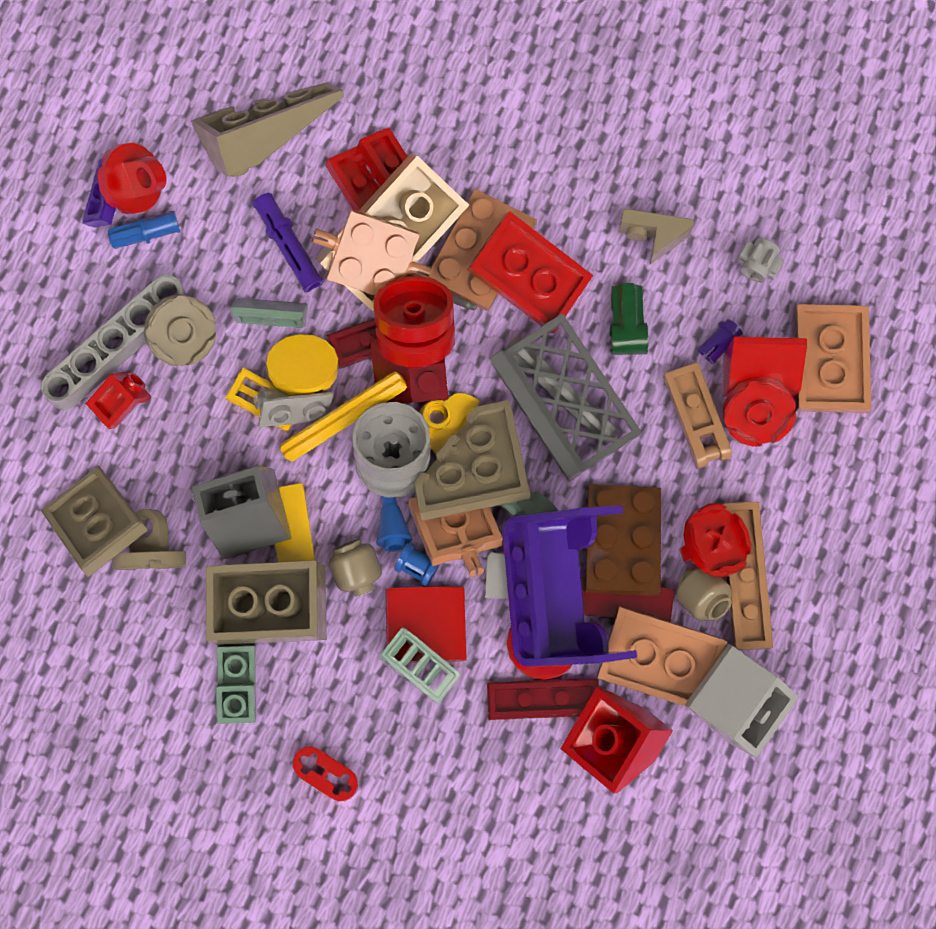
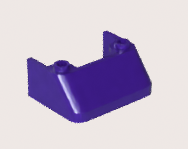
[503,506,637,666]

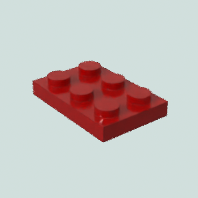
[467,211,593,334]

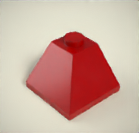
[560,687,673,794]

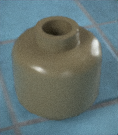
[328,539,382,596]
[677,567,732,621]

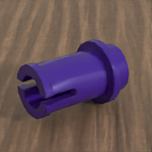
[697,319,743,365]

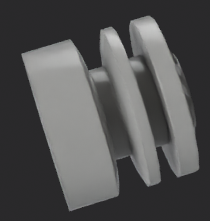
[352,402,431,498]

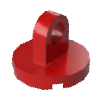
[97,143,167,215]
[679,503,752,577]

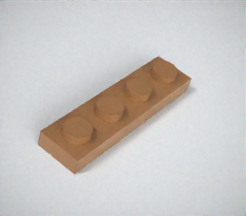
[722,502,773,651]

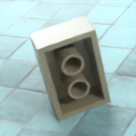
[206,561,327,645]

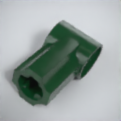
[610,283,648,355]

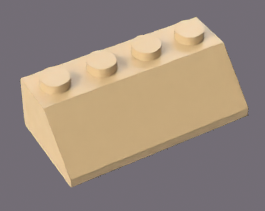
[316,154,469,311]

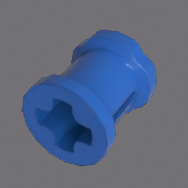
[394,542,440,587]

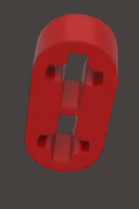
[293,747,358,802]

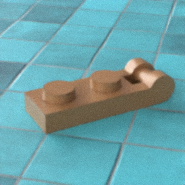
[663,362,732,469]

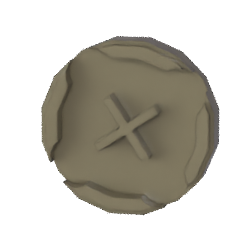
[112,509,186,570]

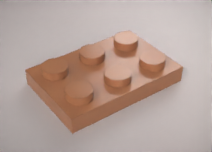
[429,189,537,312]
[795,304,871,413]
[597,606,727,706]

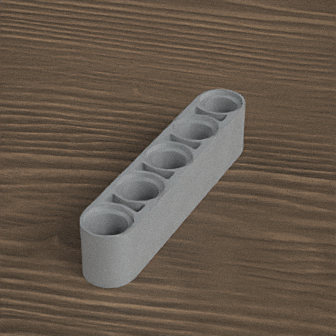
[41,275,187,410]

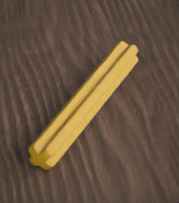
[280,372,407,461]

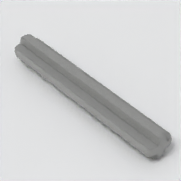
[505,337,618,445]

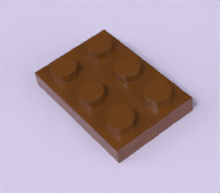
[585,484,661,597]

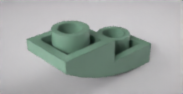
[216,644,256,724]

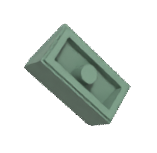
[231,298,308,328]

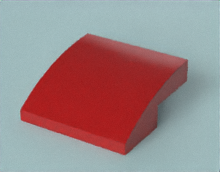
[325,127,408,211]
[385,587,467,663]

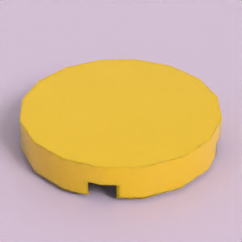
[266,334,339,396]

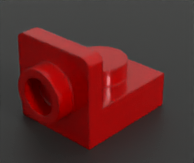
[85,371,151,429]

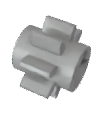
[737,238,784,283]

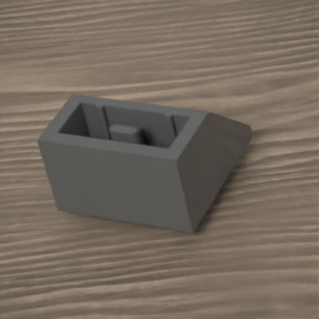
[191,465,292,559]

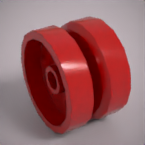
[374,276,455,368]

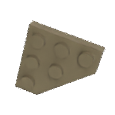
[414,400,531,521]

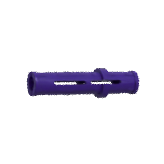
[252,193,324,293]

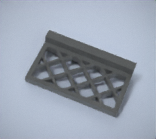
[489,313,642,482]

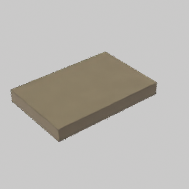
[41,466,148,577]

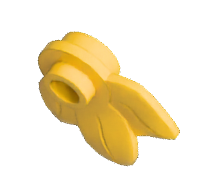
[419,393,480,454]

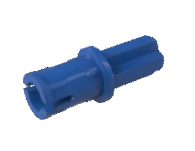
[108,211,180,249]

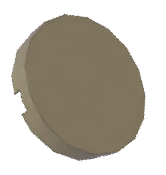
[144,294,216,366]

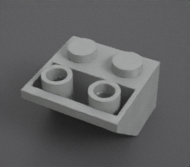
[685,644,799,758]

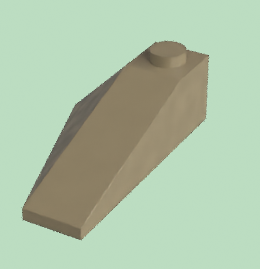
[191,82,344,177]

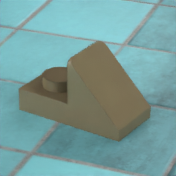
[619,209,694,264]

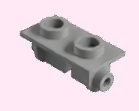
[254,389,334,427]

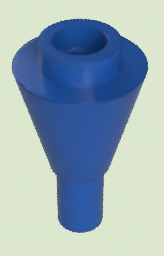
[376,496,412,552]

